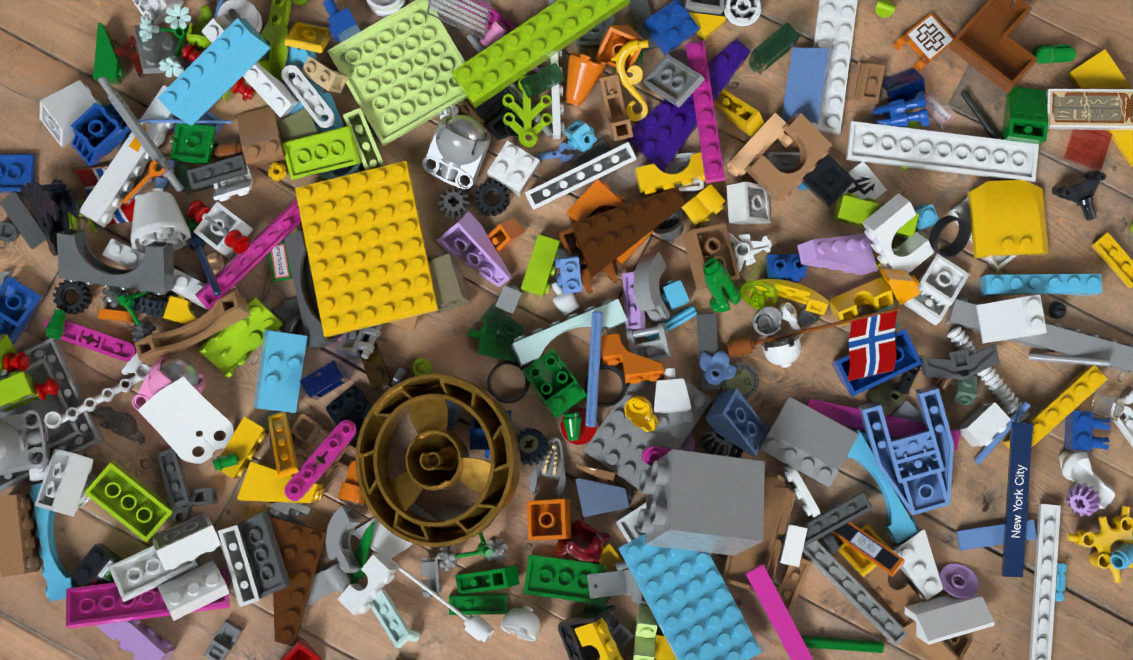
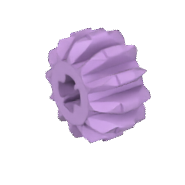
[1065,482,1102,516]

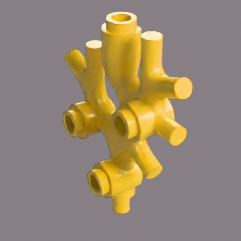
[1066,506,1133,583]

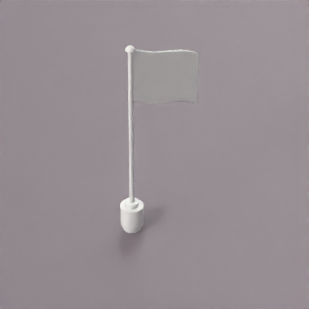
[351,503,494,643]

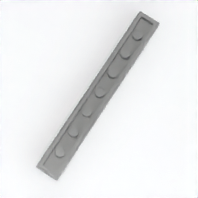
[785,521,908,647]

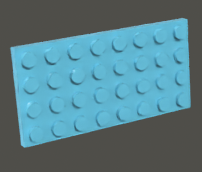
[618,534,762,660]

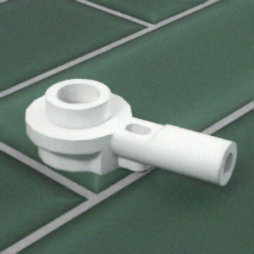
[779,302,804,338]

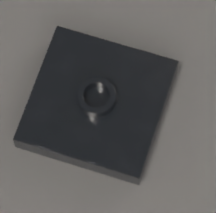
[802,154,855,208]

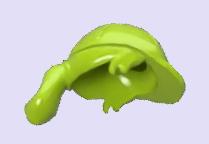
[186,4,213,52]

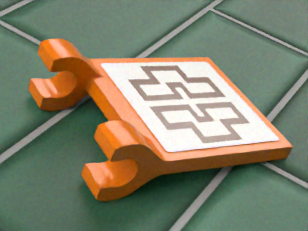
[893,13,954,73]
[122,161,166,206]

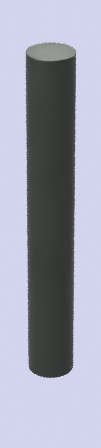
[960,90,999,139]

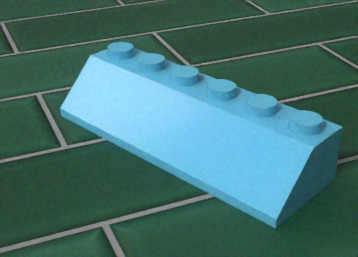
[158,18,271,126]

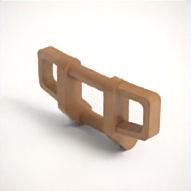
[291,414,356,477]

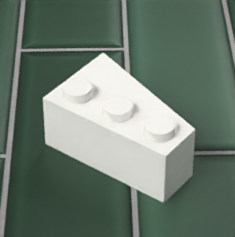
[891,528,943,600]

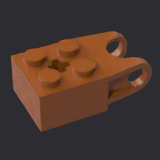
[558,227,617,294]

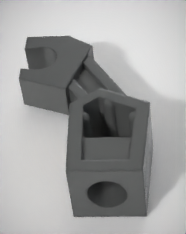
[172,488,218,521]

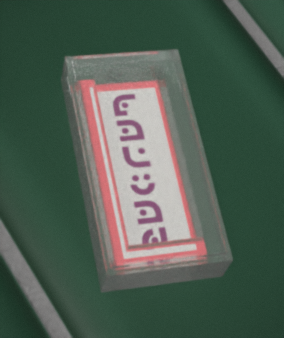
[922,89,958,130]

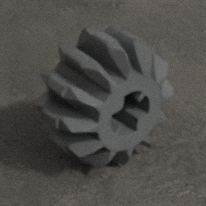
[438,187,470,220]
[700,427,733,456]

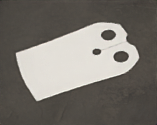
[138,377,234,464]

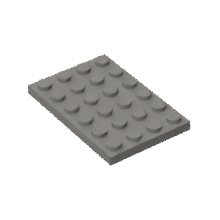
[584,360,713,495]

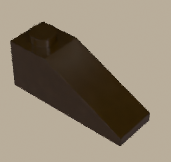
[359,335,392,390]

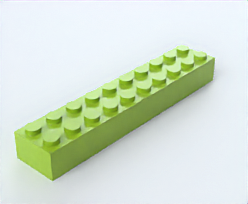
[452,0,630,109]

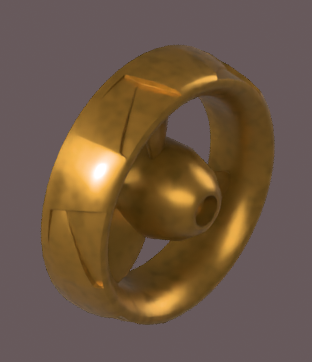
[356,374,521,547]

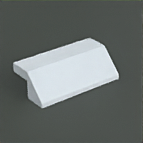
[905,593,995,645]

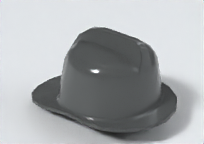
[653,208,683,243]

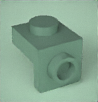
[953,376,977,405]

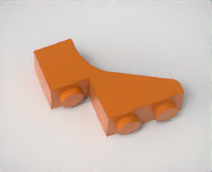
[601,334,664,384]

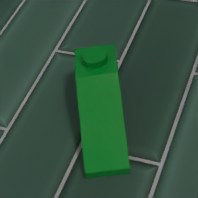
[93,23,125,84]
[455,565,520,595]

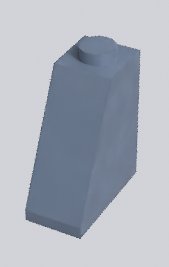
[575,478,632,517]

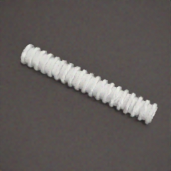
[947,326,1030,422]

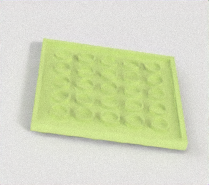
[327,0,467,146]

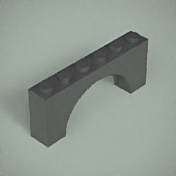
[57,228,174,295]

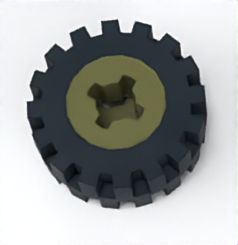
[132,291,168,317]
[516,428,549,466]

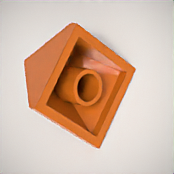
[595,25,644,73]

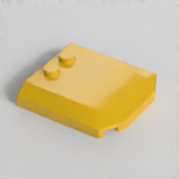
[968,180,1049,258]

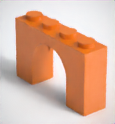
[566,179,653,266]

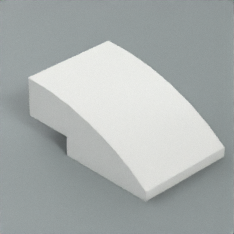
[903,253,970,325]

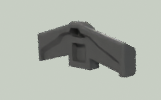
[920,344,1000,380]

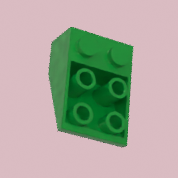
[1002,87,1048,146]
[522,349,587,419]

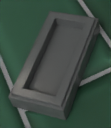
[572,137,612,167]

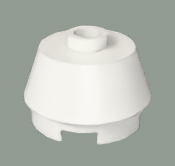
[724,0,761,26]

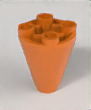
[566,51,606,107]

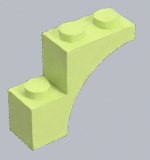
[632,605,658,660]

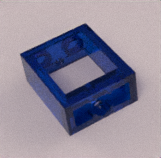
[300,360,350,400]

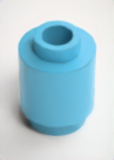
[1110,543,1133,569]

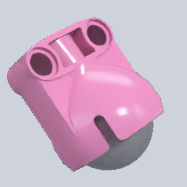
[132,357,205,410]

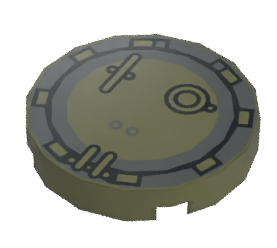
[720,362,759,400]

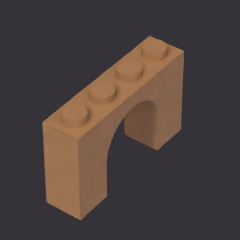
[744,113,832,201]

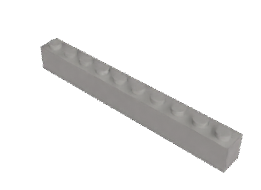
[945,297,1133,374]

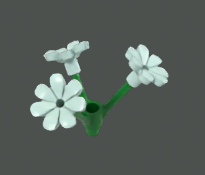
[139,4,191,77]

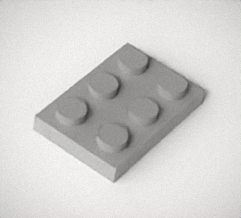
[642,54,705,108]

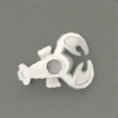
[728,233,772,272]

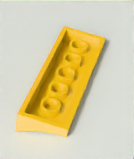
[1068,49,1133,167]

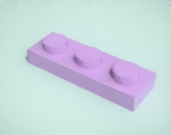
[622,271,646,330]

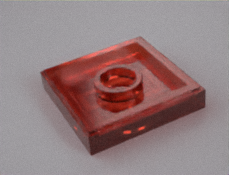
[1063,129,1112,171]

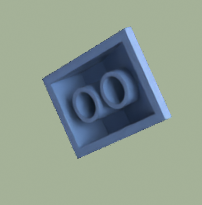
[705,388,769,457]

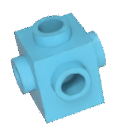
[563,119,597,152]

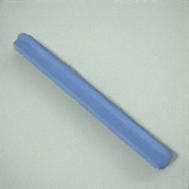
[586,311,603,427]

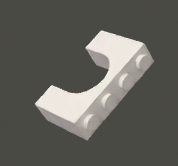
[863,193,934,274]

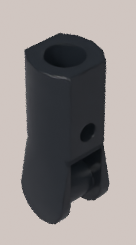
[896,364,921,394]

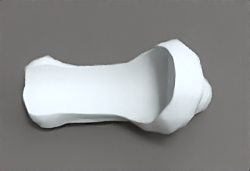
[1059,451,1115,509]

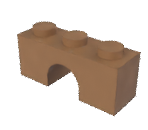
[864,566,921,614]

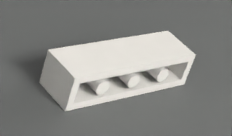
[216,525,260,607]

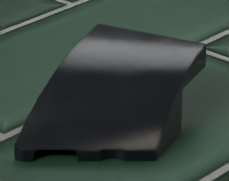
[472,88,535,140]

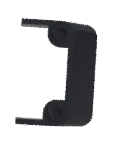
[558,605,616,660]

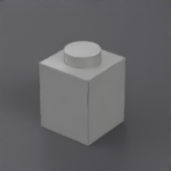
[495,284,522,316]

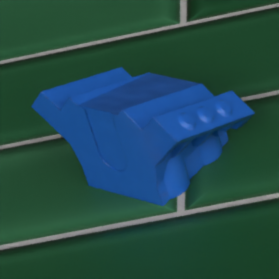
[71,102,131,166]

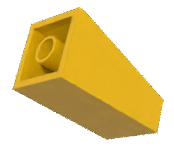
[237,462,325,503]

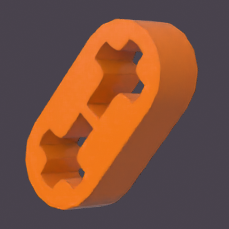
[97,309,134,323]

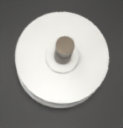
[217,0,263,34]

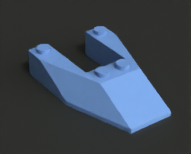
[858,385,954,515]

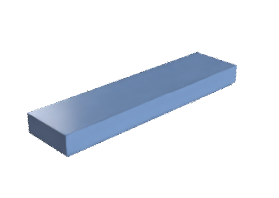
[956,519,1037,551]

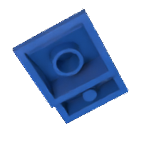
[0,276,42,345]

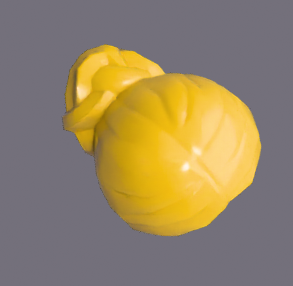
[624,396,659,432]

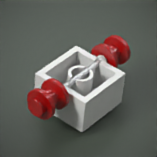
[187,200,253,259]

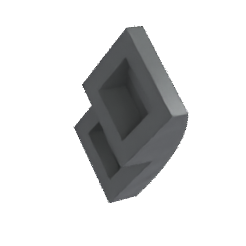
[606,613,634,650]
[203,619,243,660]

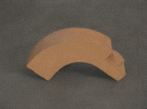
[599,72,633,141]

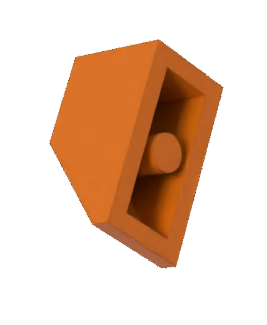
[488,217,525,253]

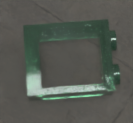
[748,22,800,75]

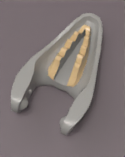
[529,437,566,499]

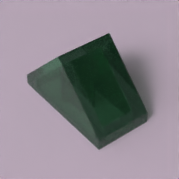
[176,162,214,195]

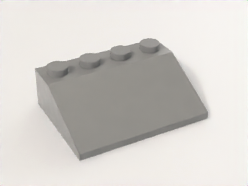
[760,396,859,487]

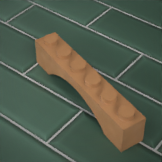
[134,292,251,366]

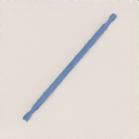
[138,119,231,124]

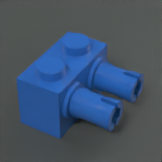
[323,0,361,42]
[765,254,806,283]
[1064,411,1111,452]

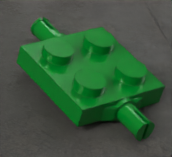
[468,316,523,363]

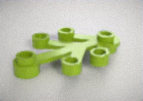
[502,75,552,148]

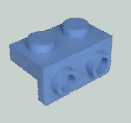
[555,249,582,294]

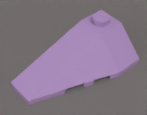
[436,211,512,287]

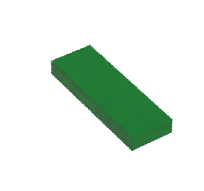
[449,594,508,615]

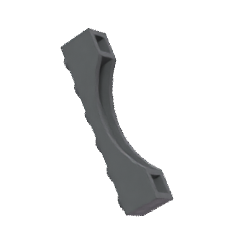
[284,231,338,349]

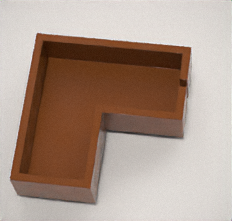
[949,0,1037,94]

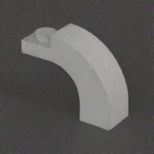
[634,251,671,322]

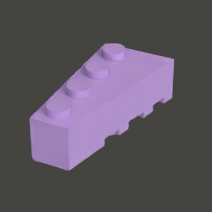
[797,234,877,275]
[96,619,175,660]

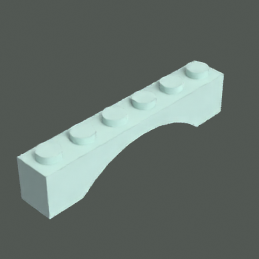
[511,298,627,367]

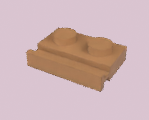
[851,62,886,104]

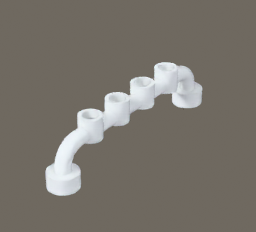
[44,364,150,428]

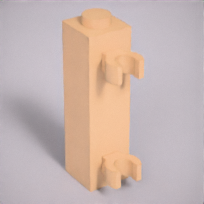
[727,113,793,178]

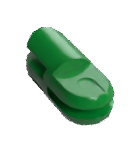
[1031,44,1076,64]

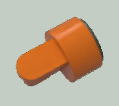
[338,460,366,506]

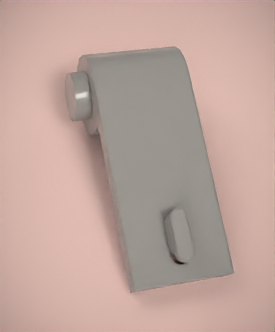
[306,561,351,607]
[587,569,643,599]

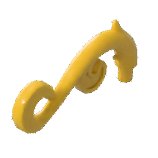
[611,39,649,122]

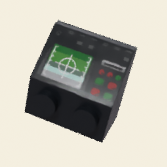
[71,543,123,586]

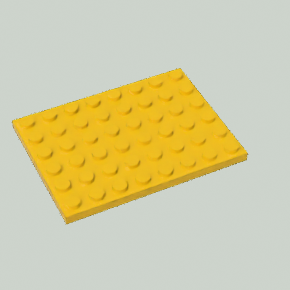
[295,161,439,337]

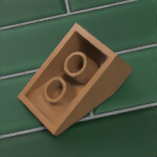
[237,107,286,169]

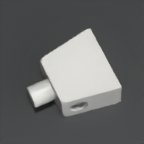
[654,368,691,414]

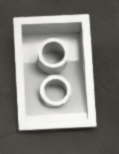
[976,295,1047,344]

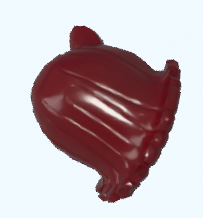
[555,517,611,562]

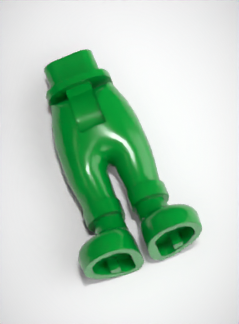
[703,258,742,313]

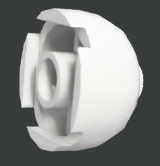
[762,334,801,368]
[500,606,541,641]

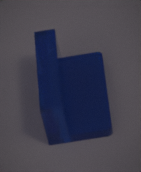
[882,68,926,103]

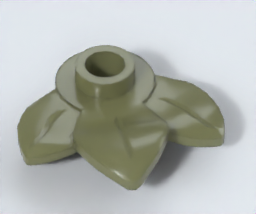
[865,381,905,416]

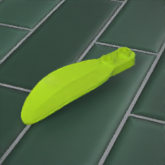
[258,0,291,103]

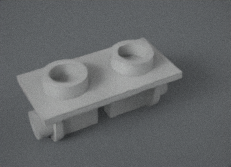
[420,557,442,598]

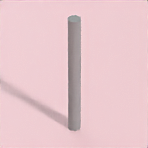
[1028,353,1110,367]

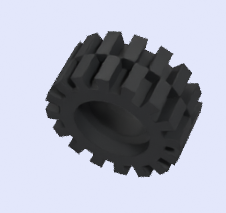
[475,180,509,216]
[53,279,92,315]

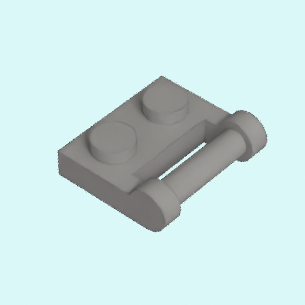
[626,323,672,360]

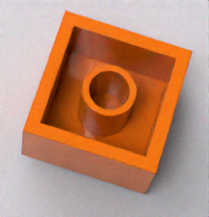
[527,499,572,541]

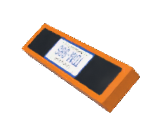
[830,522,905,577]

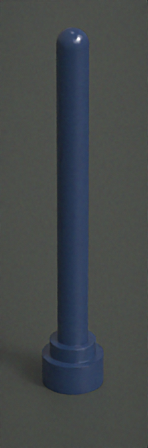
[188,234,221,296]

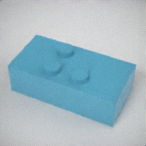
[253,330,307,413]

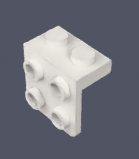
[213,165,254,201]

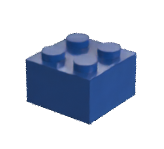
[643,0,700,55]

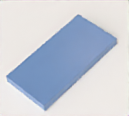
[781,47,831,124]

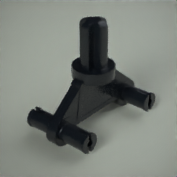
[1052,170,1106,221]

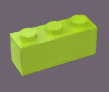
[521,234,563,298]

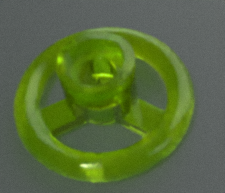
[740,280,778,309]

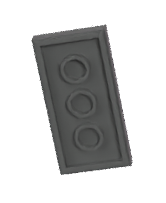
[237,511,291,599]

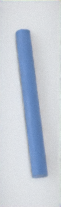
[974,401,1031,465]

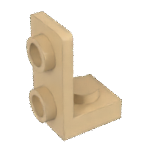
[301,56,349,93]

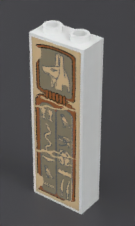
[1046,89,1133,130]

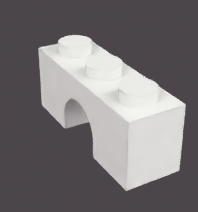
[338,554,397,615]

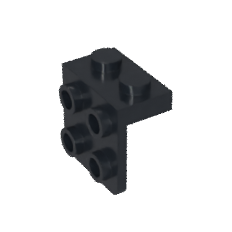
[326,385,372,442]

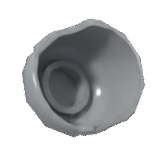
[752,306,783,336]

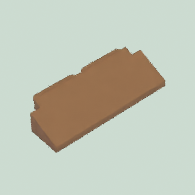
[722,472,795,591]

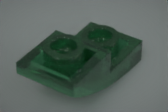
[479,304,523,343]

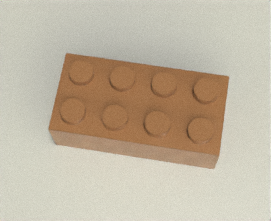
[0,494,40,577]

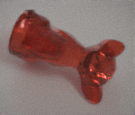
[114,36,146,78]

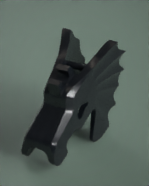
[20,179,79,256]

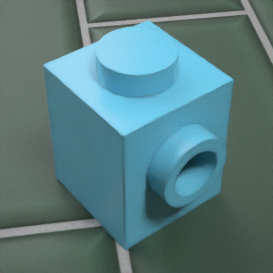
[915,203,939,232]
[660,279,690,310]

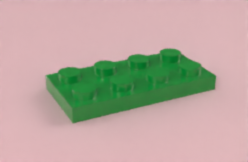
[524,554,606,605]

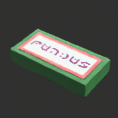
[269,241,293,282]

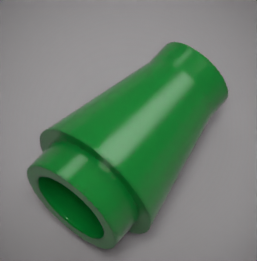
[45,309,66,339]
[562,412,582,441]

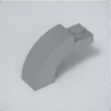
[326,506,361,573]

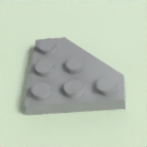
[134,25,193,74]

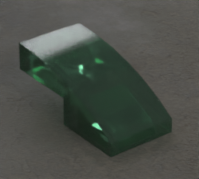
[520,63,565,98]

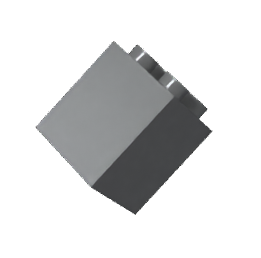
[637,449,765,556]

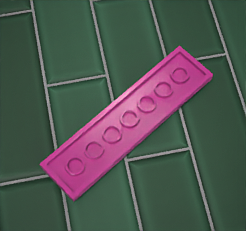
[66,568,230,629]

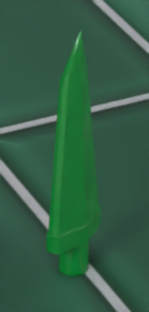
[349,522,375,584]

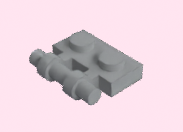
[337,324,382,359]

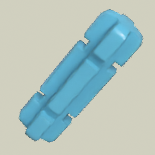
[1055,563,1067,602]

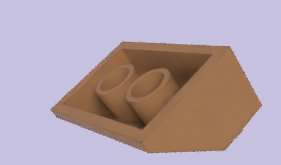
[682,223,740,290]
[903,597,973,660]

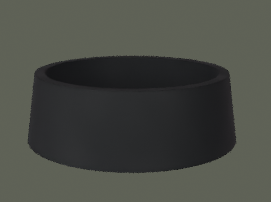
[929,215,971,258]
[488,362,530,404]
[584,365,627,407]

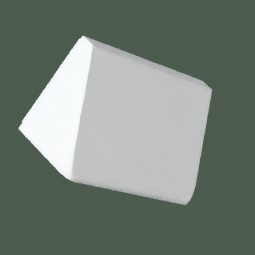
[780,524,807,567]

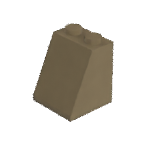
[430,252,471,315]

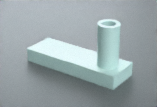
[370,589,420,648]

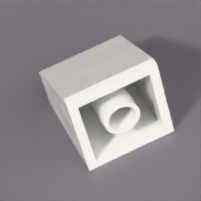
[39,80,102,147]

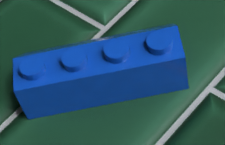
[832,329,922,397]

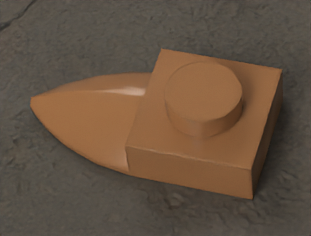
[577,465,615,483]

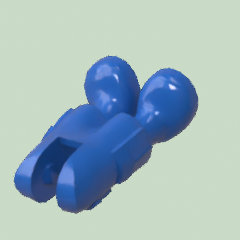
[872,91,930,127]

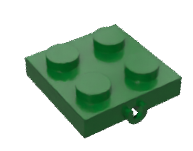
[170,123,216,165]

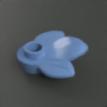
[700,350,737,385]

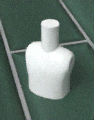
[551,282,581,318]

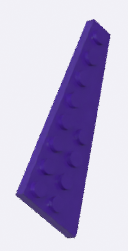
[627,38,750,173]

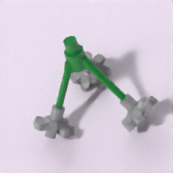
[437,503,509,571]

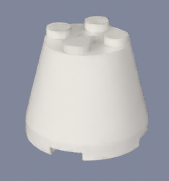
[131,188,191,253]

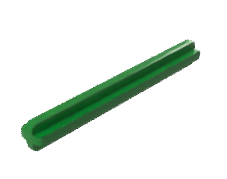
[801,636,884,653]

